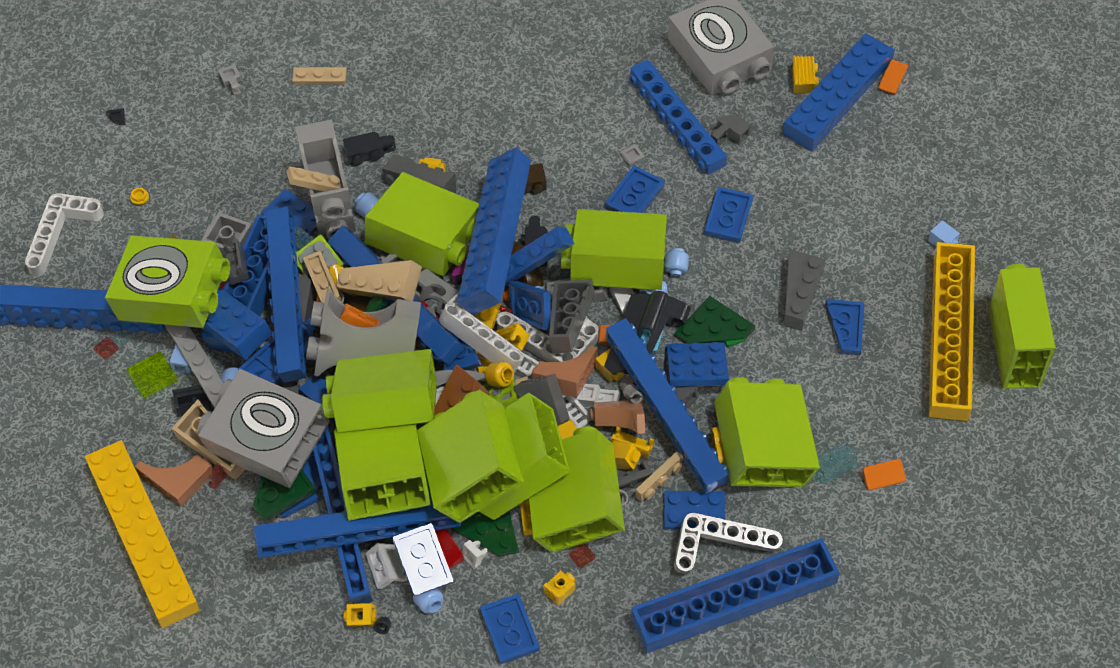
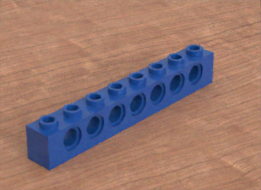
[629,59,727,175]

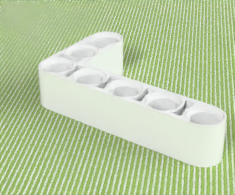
[25,193,104,277]
[439,292,524,373]
[496,312,598,362]
[674,513,782,574]

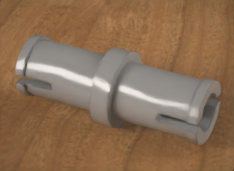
[620,380,642,404]

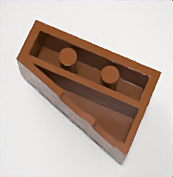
[434,364,490,416]

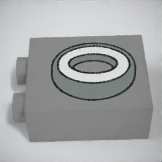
[668,0,774,96]
[198,369,330,488]

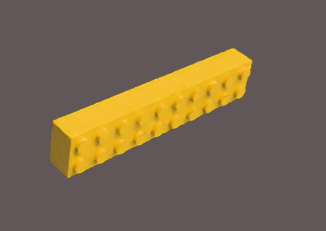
[929,242,975,421]
[84,440,200,628]

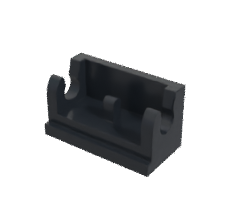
[172,385,214,417]

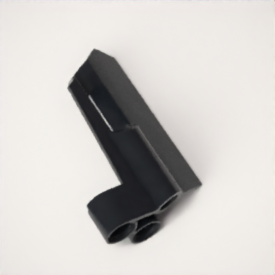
[604,291,691,375]

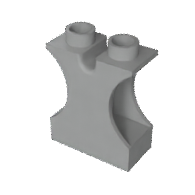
[295,119,356,239]
[306,289,421,376]

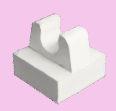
[462,540,488,569]

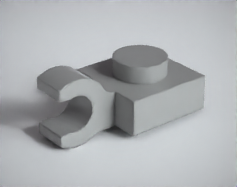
[218,64,242,96]

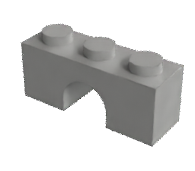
[415,269,459,315]

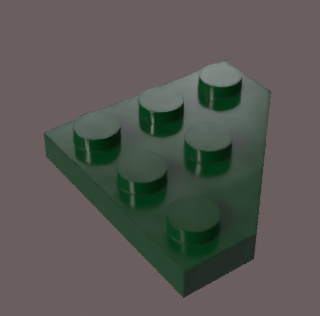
[675,296,755,344]
[253,469,316,523]
[451,511,519,557]

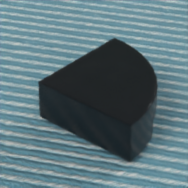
[106,108,126,125]

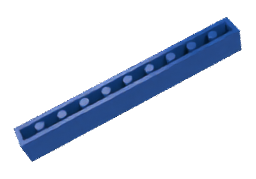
[264,206,306,383]
[328,225,465,365]
[605,318,728,493]
[313,424,373,604]
[253,498,461,558]

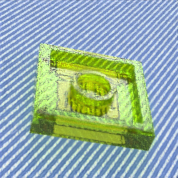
[126,351,178,399]

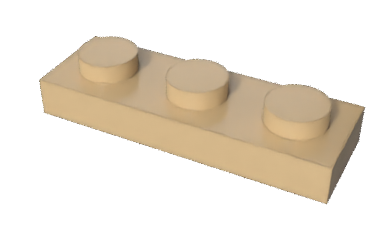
[292,67,347,85]
[286,166,343,192]
[303,251,341,303]
[636,451,683,503]

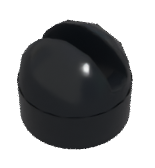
[373,616,391,634]

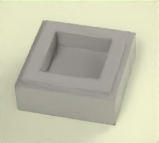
[620,144,645,167]

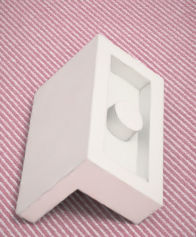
[365,543,407,589]

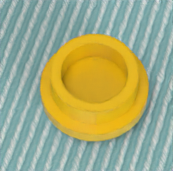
[130,188,149,205]

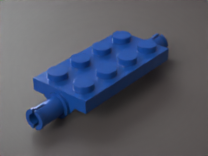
[238,317,317,385]

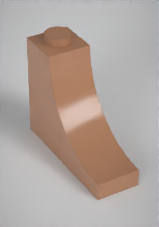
[531,346,598,398]
[590,400,645,434]
[135,455,214,507]

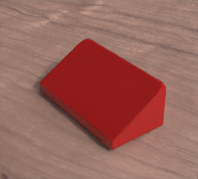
[435,529,464,569]

